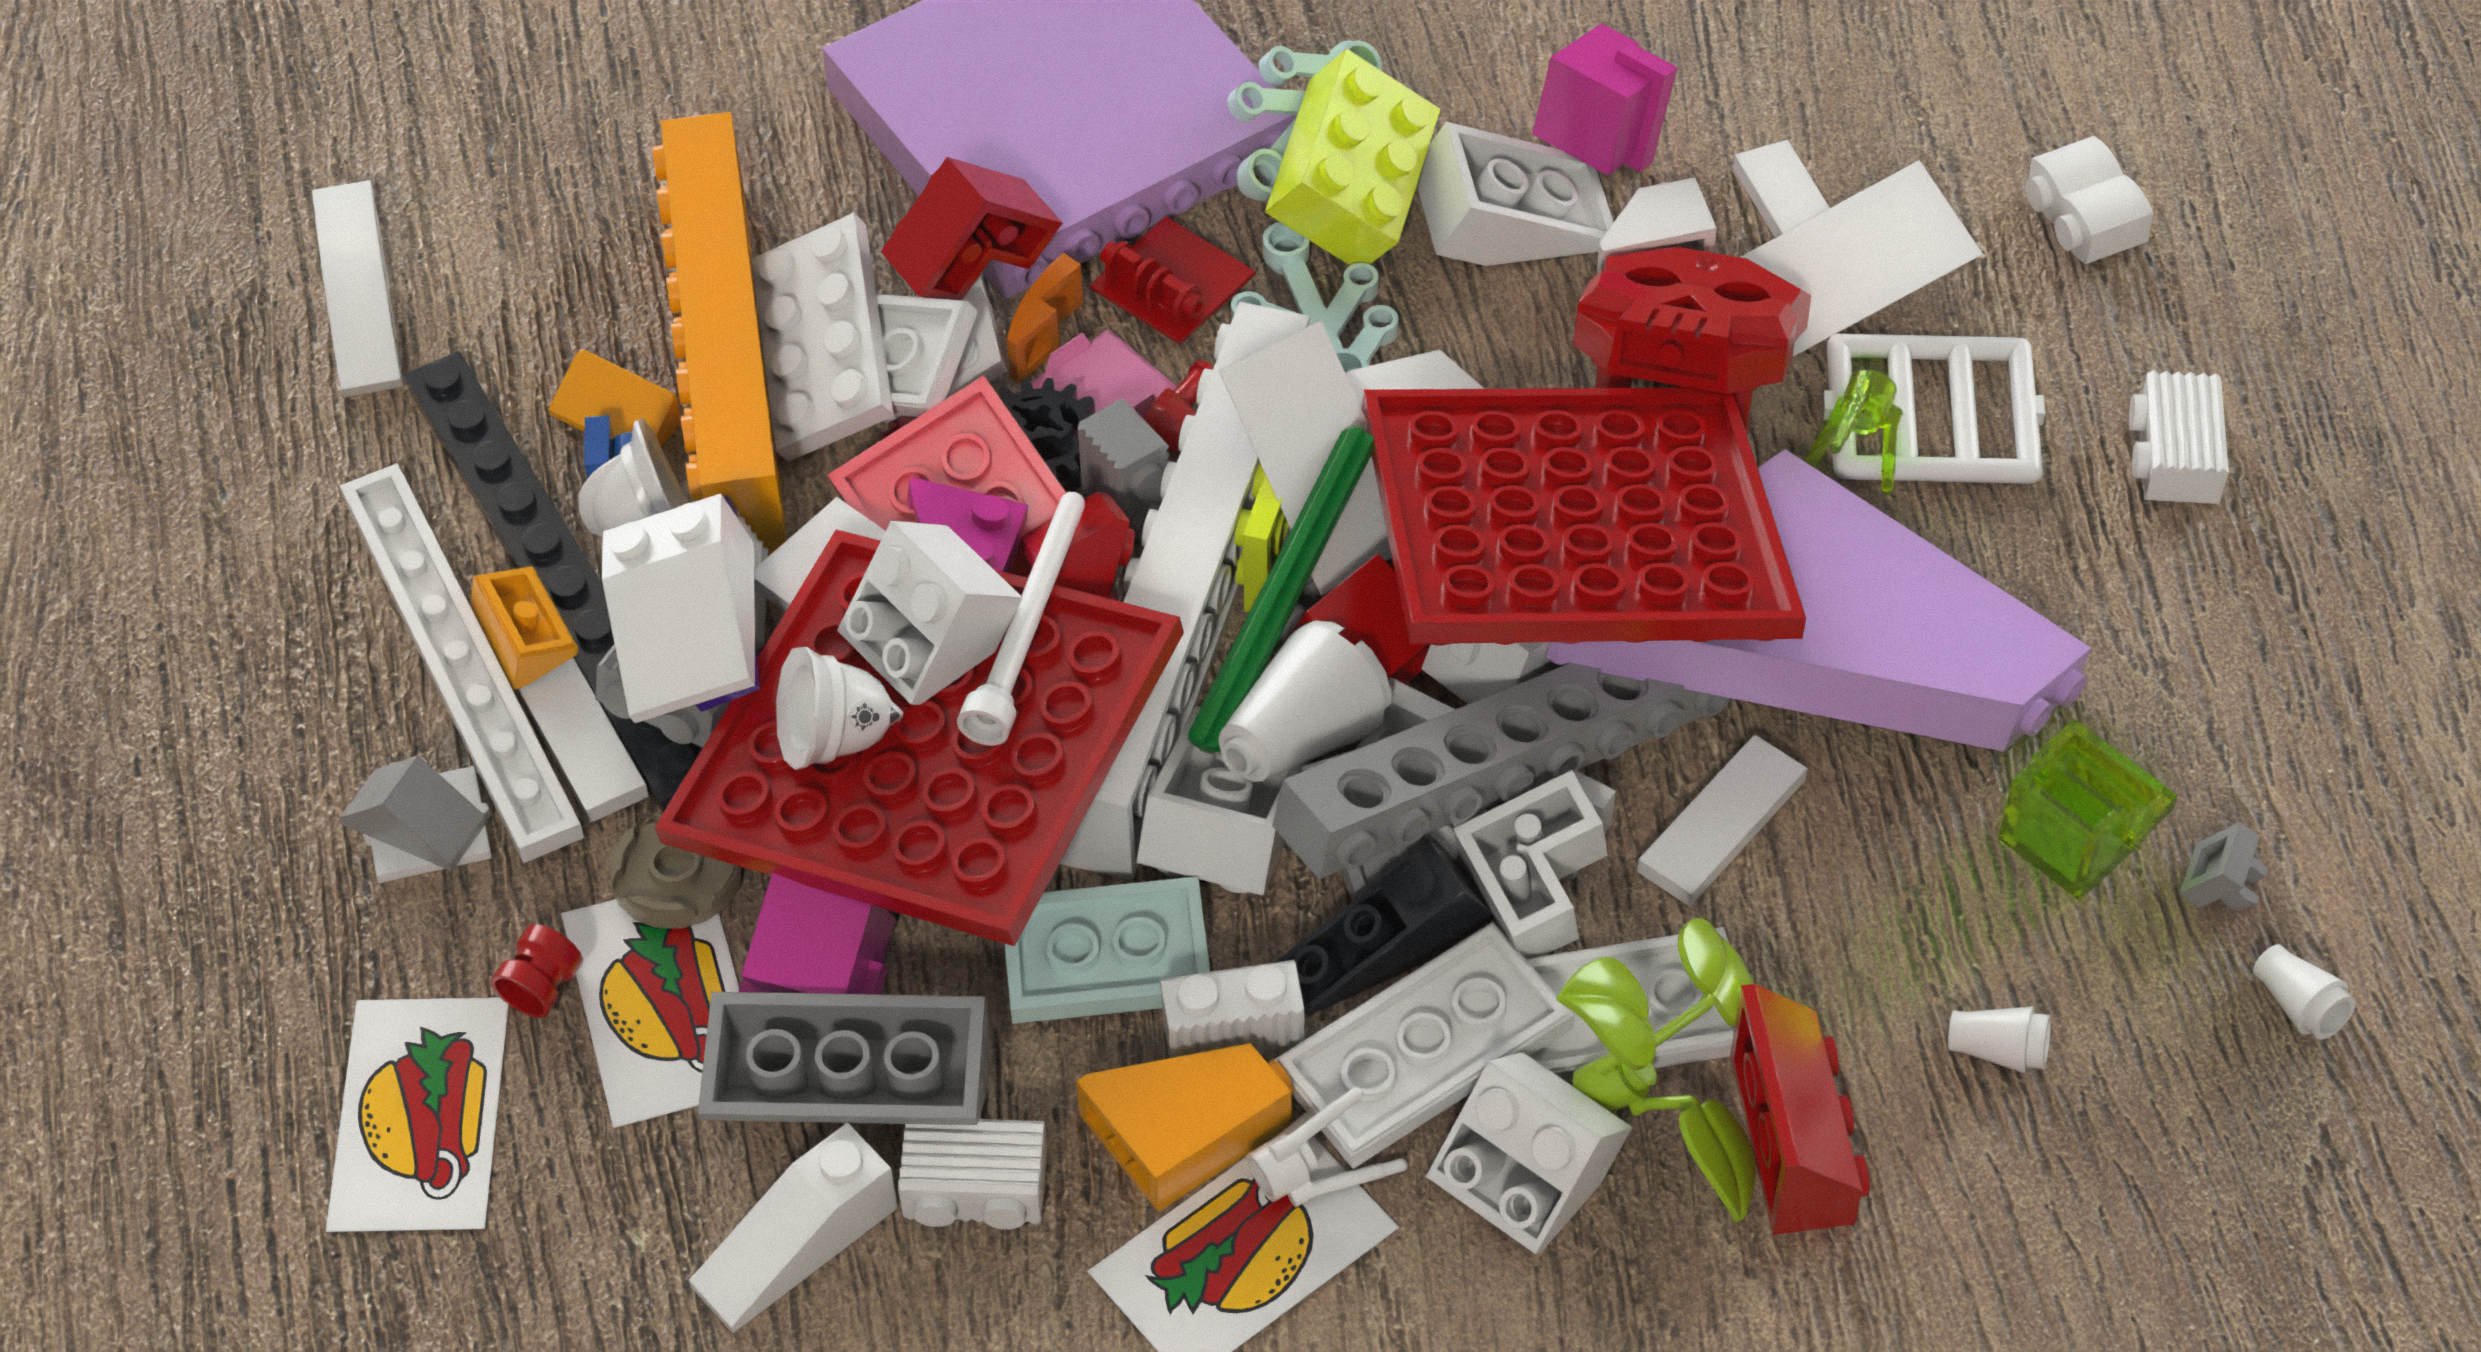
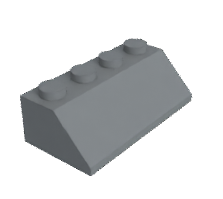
[697,992,991,1125]

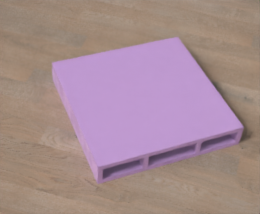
[822,0,1297,299]

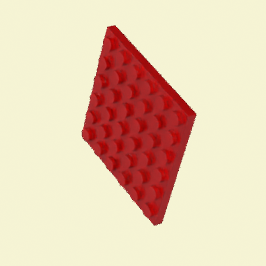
[1362,387,1806,646]
[654,529,1184,947]

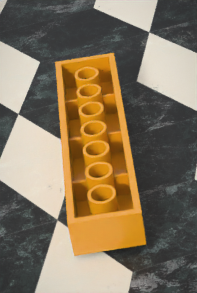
[652,112,787,555]

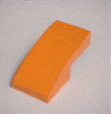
[1007,253,1084,384]

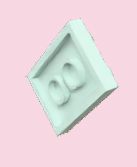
[1005,876,1210,1024]

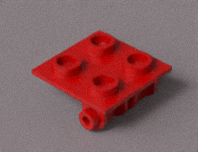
[1089,216,1256,345]

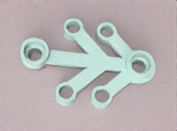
[1227,40,1382,201]
[1231,222,1398,373]

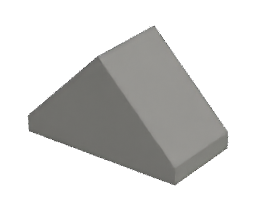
[340,756,487,871]

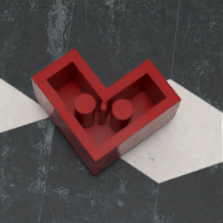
[880,157,1063,300]

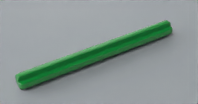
[1188,426,1373,754]

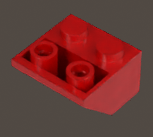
[1011,491,1135,601]

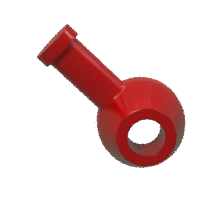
[1144,360,1214,455]

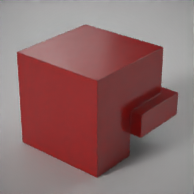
[1280,553,1431,685]

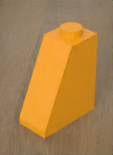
[1076,1043,1294,1212]

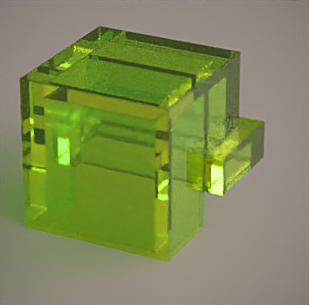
[1998,719,2178,901]

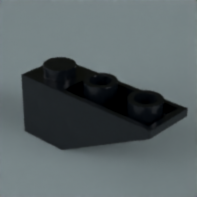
[1274,842,1493,1016]

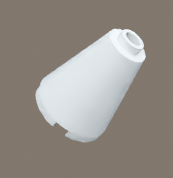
[1219,620,1392,782]

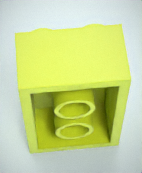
[1265,48,1440,265]

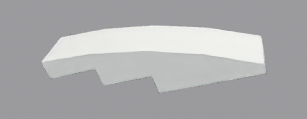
[312,180,404,397]

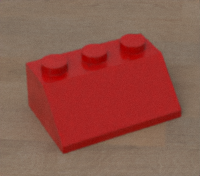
[1730,984,1870,1235]

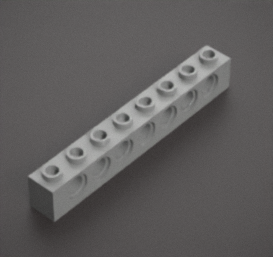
[1272,663,1731,879]

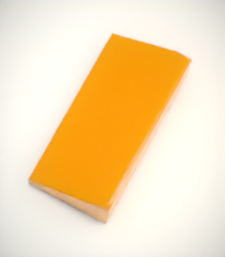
[548,349,681,446]
[470,566,578,690]

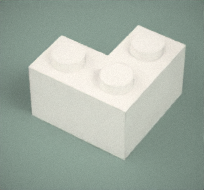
[1453,770,1608,959]

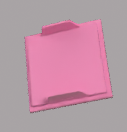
[1018,329,1177,437]

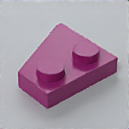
[907,477,1028,573]

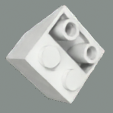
[837,521,1023,705]
[1426,1052,1632,1254]

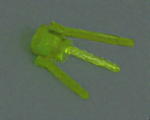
[1804,370,1903,495]

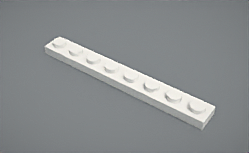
[340,463,584,864]

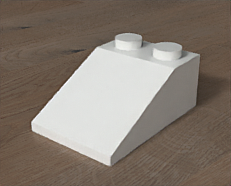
[1417,122,1614,266]
[602,494,755,723]
[1136,706,1312,896]

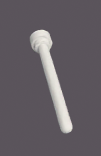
[957,492,1085,746]

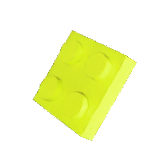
[1234,463,1289,612]

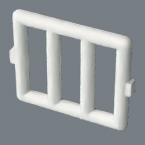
[1822,333,2045,484]

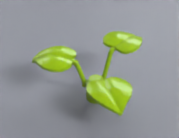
[1556,918,1756,1224]

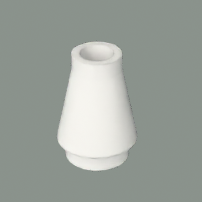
[2253,944,2356,1040]
[1948,1006,2051,1074]

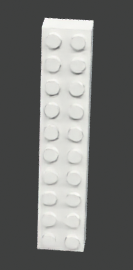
[1059,301,1310,881]

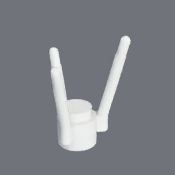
[1246,1087,1408,1207]

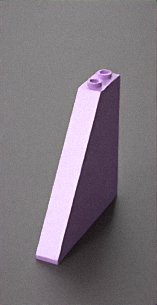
[1546,449,2091,752]

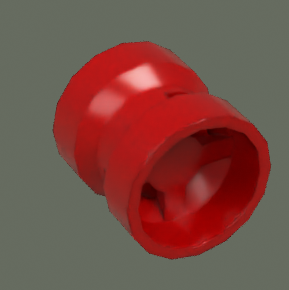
[490,924,584,1018]

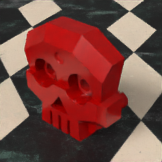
[1573,247,1811,436]

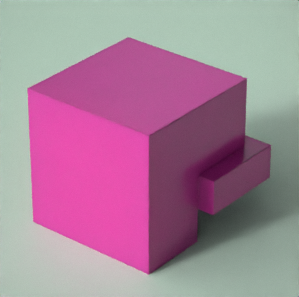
[1532,23,1678,175]
[739,873,896,995]

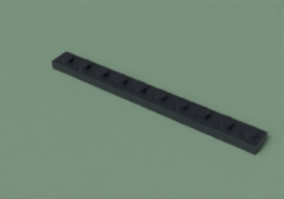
[404,351,703,813]

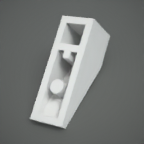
[689,1122,898,1333]

